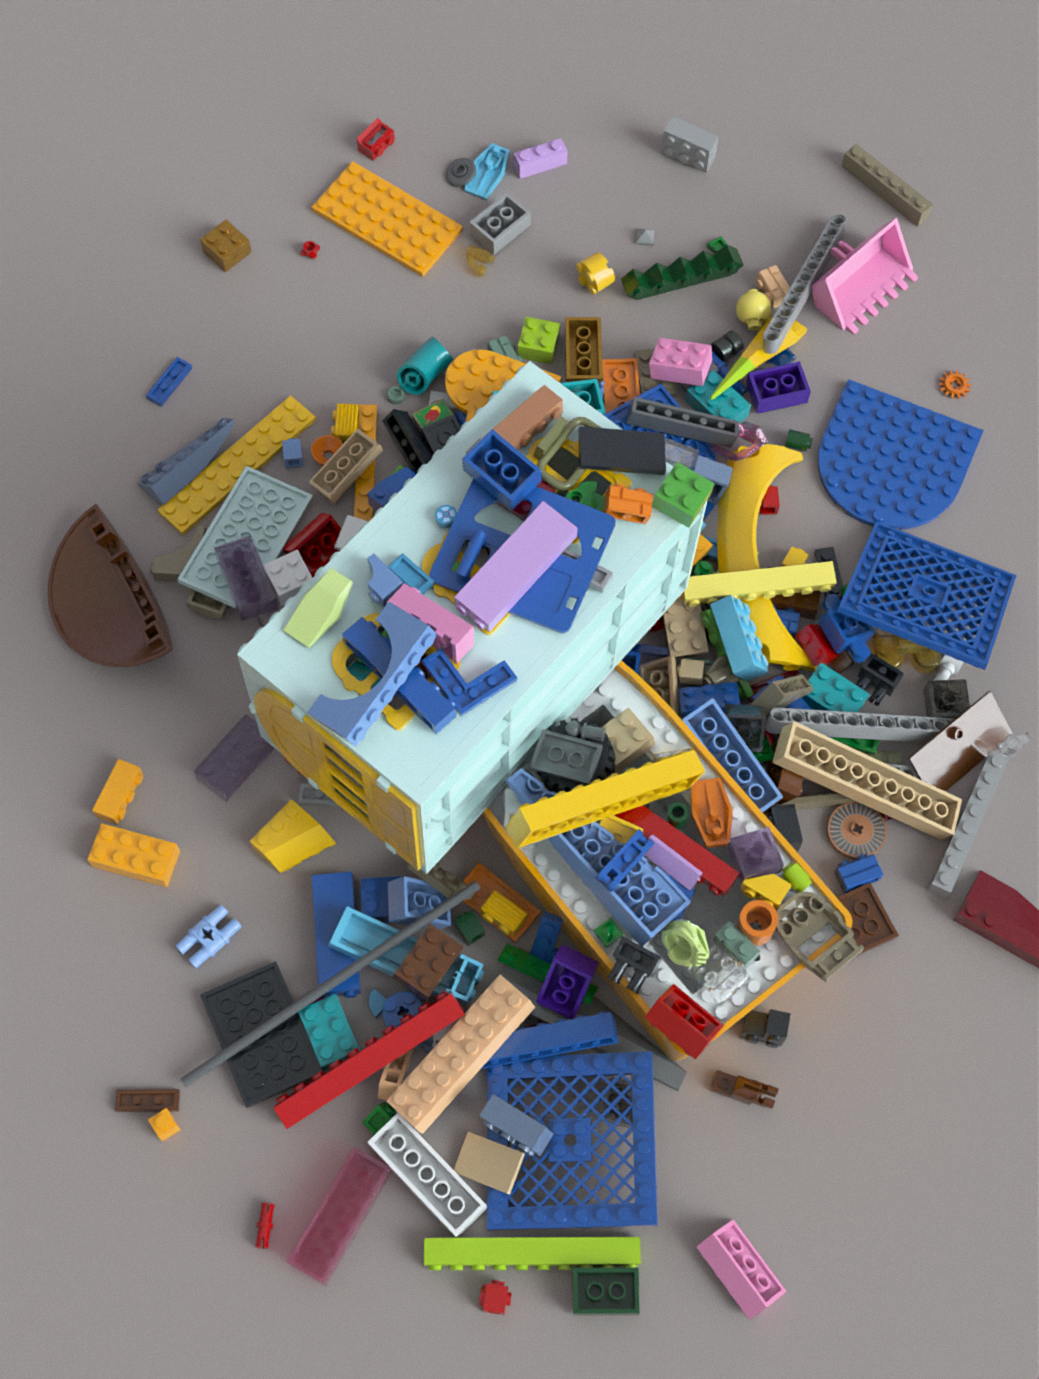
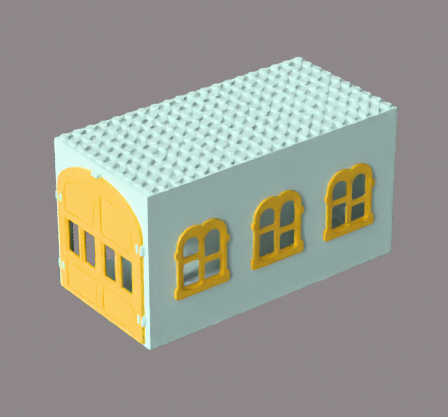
[237,361,707,874]

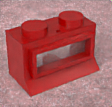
[357,117,395,161]

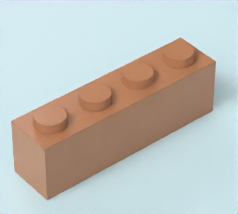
[483,385,563,450]

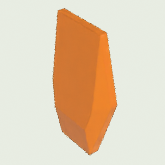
[691,778,733,848]

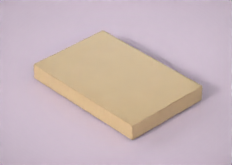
[454,1132,525,1195]

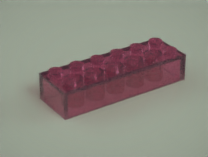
[287,1147,392,1287]

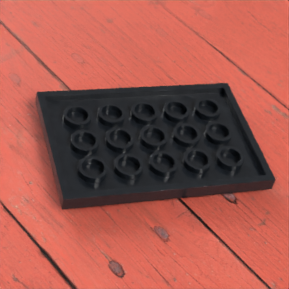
[200,961,323,1108]

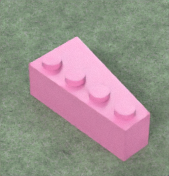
[387,583,474,664]

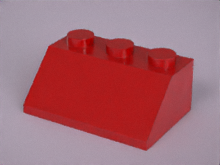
[282,513,341,578]
[644,984,724,1060]

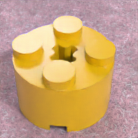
[575,252,615,295]

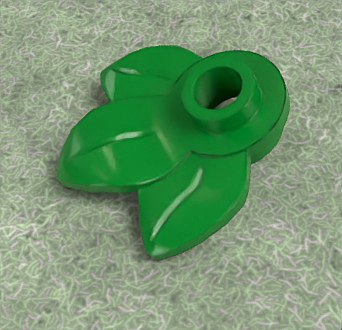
[565,481,604,511]

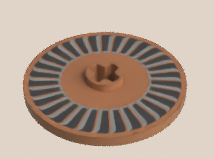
[827,802,887,859]

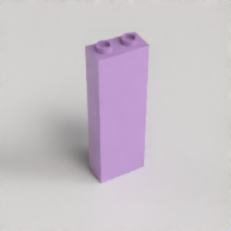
[454,501,577,632]

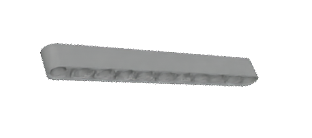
[762,214,846,354]
[764,708,954,742]

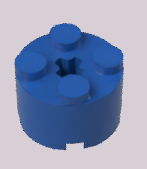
[382,992,422,1028]

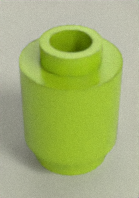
[781,862,812,892]

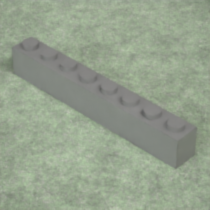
[927,750,1009,899]

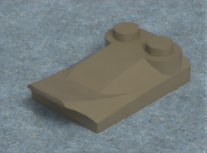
[186,590,228,620]

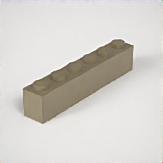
[842,144,933,227]

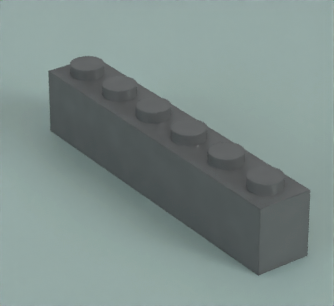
[626,397,739,448]

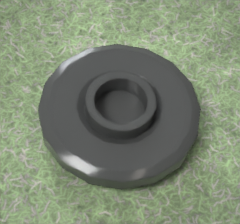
[446,158,477,187]

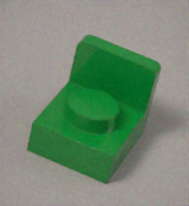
[362,1102,397,1135]

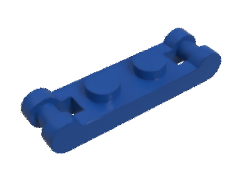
[595,829,654,892]

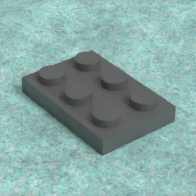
[529,729,603,785]

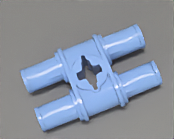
[175,904,242,969]

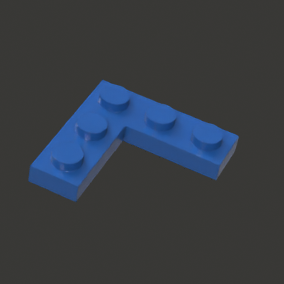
[422,648,517,717]
[530,911,563,964]

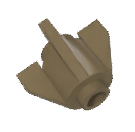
[703,655,739,685]

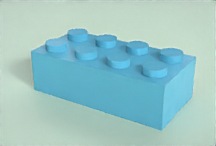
[710,595,768,681]

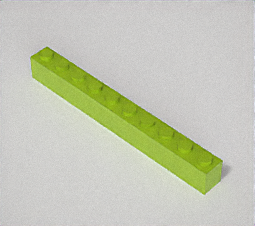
[424,1237,641,1271]

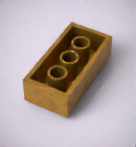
[565,317,603,384]

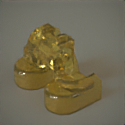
[871,633,942,674]

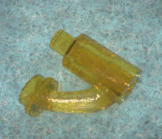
[466,245,495,277]

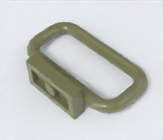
[533,416,601,491]

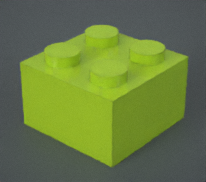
[518,317,560,364]

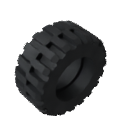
[536,718,616,794]

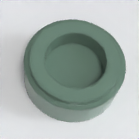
[387,386,405,405]

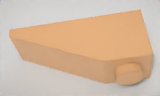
[378,1048,414,1100]

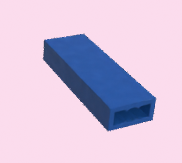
[312,871,361,999]

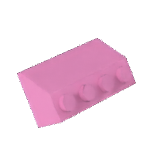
[697,1220,787,1320]

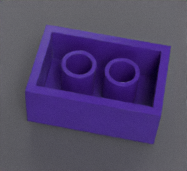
[746,361,811,414]
[536,944,600,1020]

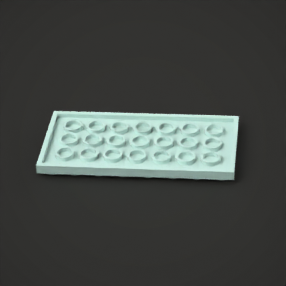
[178,466,313,613]

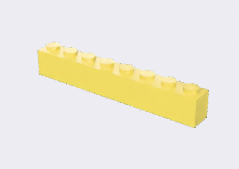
[681,561,836,607]

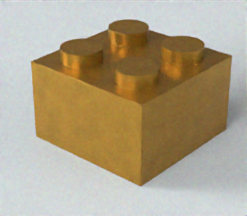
[200,219,252,272]

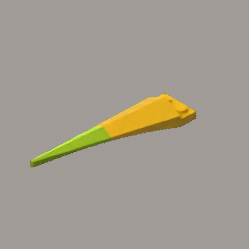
[711,315,807,400]

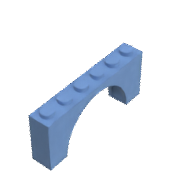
[307,602,437,747]

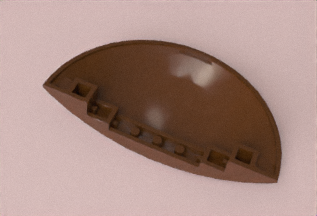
[48,504,173,667]

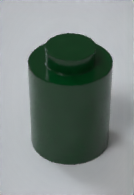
[785,429,813,452]
[666,802,689,830]

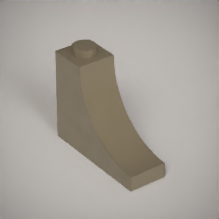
[150,525,206,582]
[744,675,814,727]

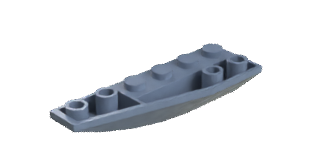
[137,418,235,505]

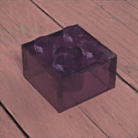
[727,827,784,885]

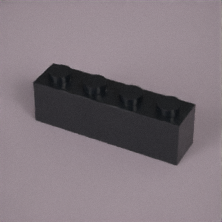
[382,409,433,474]

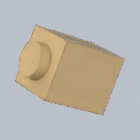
[677,659,706,686]

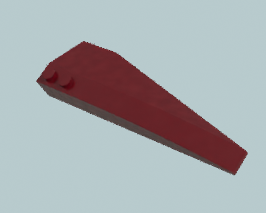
[953,870,1039,968]

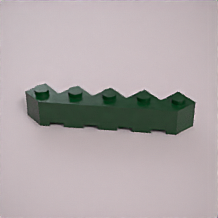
[621,244,744,300]

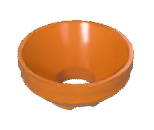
[311,435,343,466]

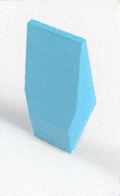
[464,143,510,200]

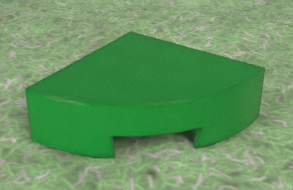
[706,236,728,253]

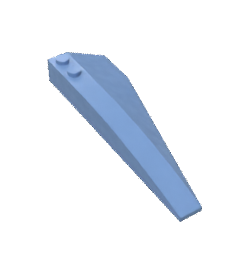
[506,768,691,947]

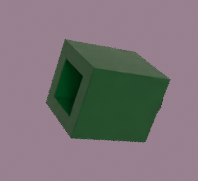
[455,911,485,946]

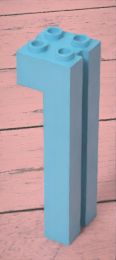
[328,906,484,1007]

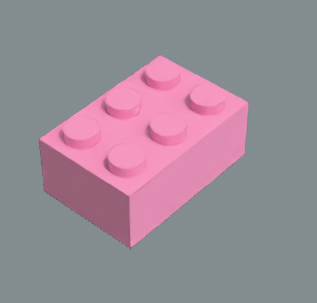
[649,338,712,386]

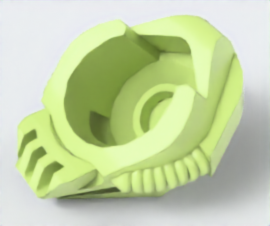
[661,919,709,967]

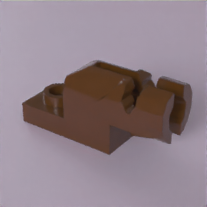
[710,1070,779,1109]

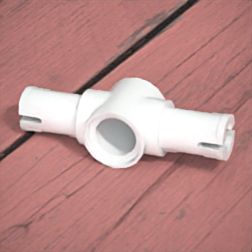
[932,637,966,688]

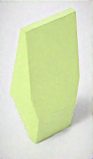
[283,568,353,648]

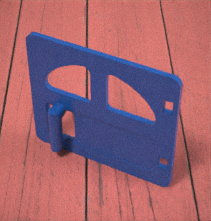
[429,479,616,633]

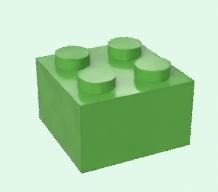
[652,462,715,528]

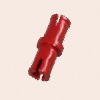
[255,1203,275,1249]

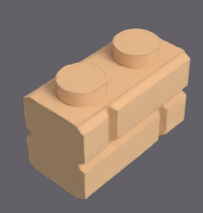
[756,265,790,308]

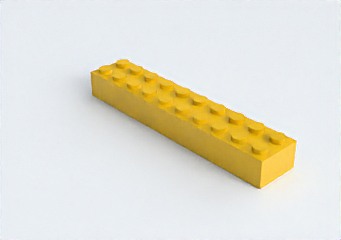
[505,750,705,849]

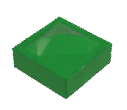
[594,918,624,948]

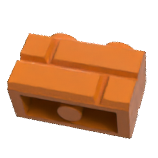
[603,484,653,524]

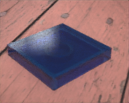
[630,644,669,658]

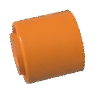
[736,900,778,946]

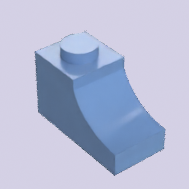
[367,553,403,608]

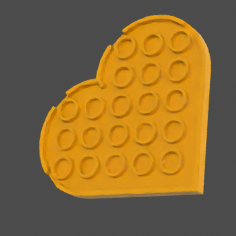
[445,349,561,422]

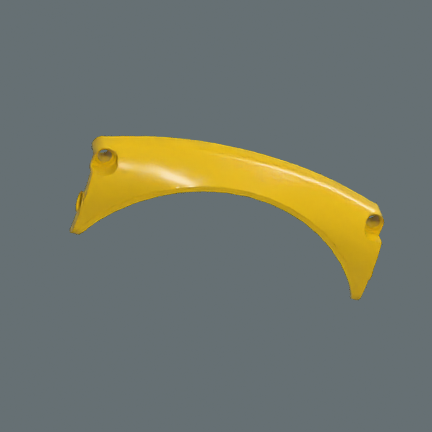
[717,443,816,672]

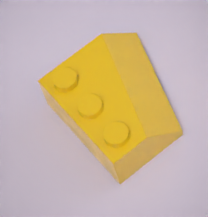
[250,799,336,874]

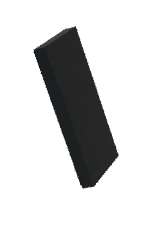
[578,426,666,475]

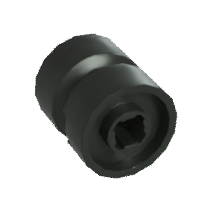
[710,330,744,362]

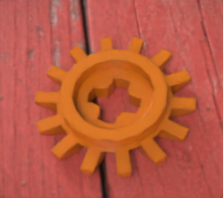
[939,371,971,399]

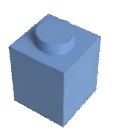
[282,438,304,469]

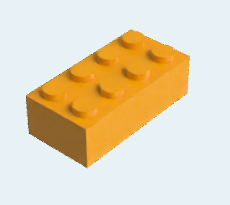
[88,823,180,887]

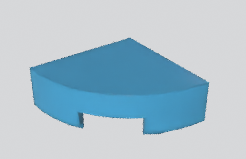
[369,989,387,1018]

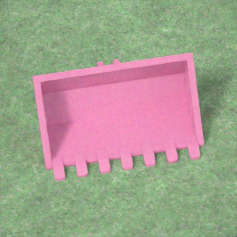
[812,218,918,334]

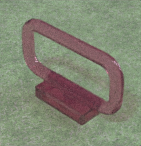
[710,421,768,461]

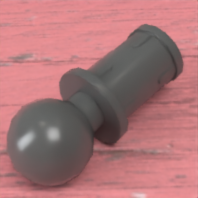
[565,721,606,742]

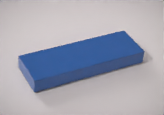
[146,357,192,407]

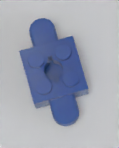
[818,594,876,663]

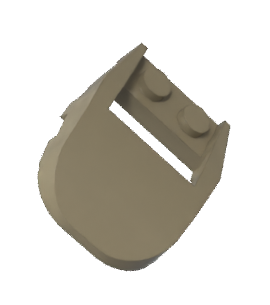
[776,892,864,982]

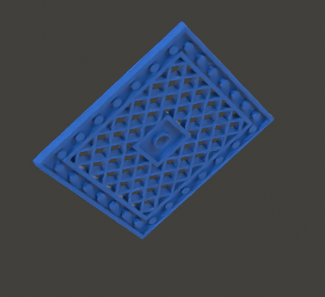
[837,521,1017,670]
[487,1051,658,1231]

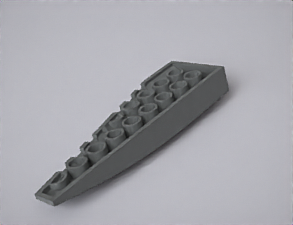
[502,947,687,1091]

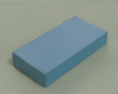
[388,553,434,594]

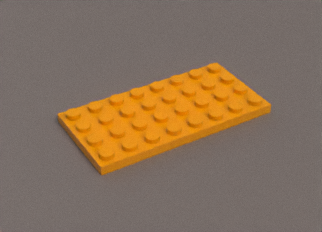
[312,161,463,277]

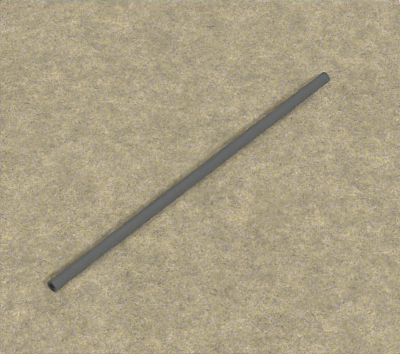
[181,880,481,1087]

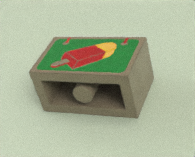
[412,398,453,439]

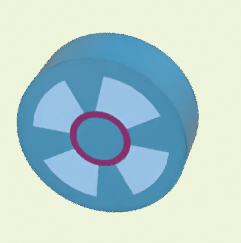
[435,505,457,528]

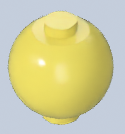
[736,289,771,331]

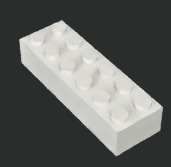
[367,1112,487,1238]

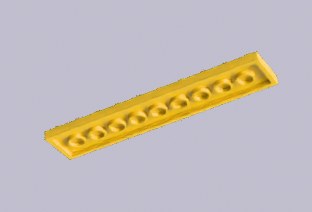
[157,395,316,536]

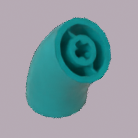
[396,336,453,395]

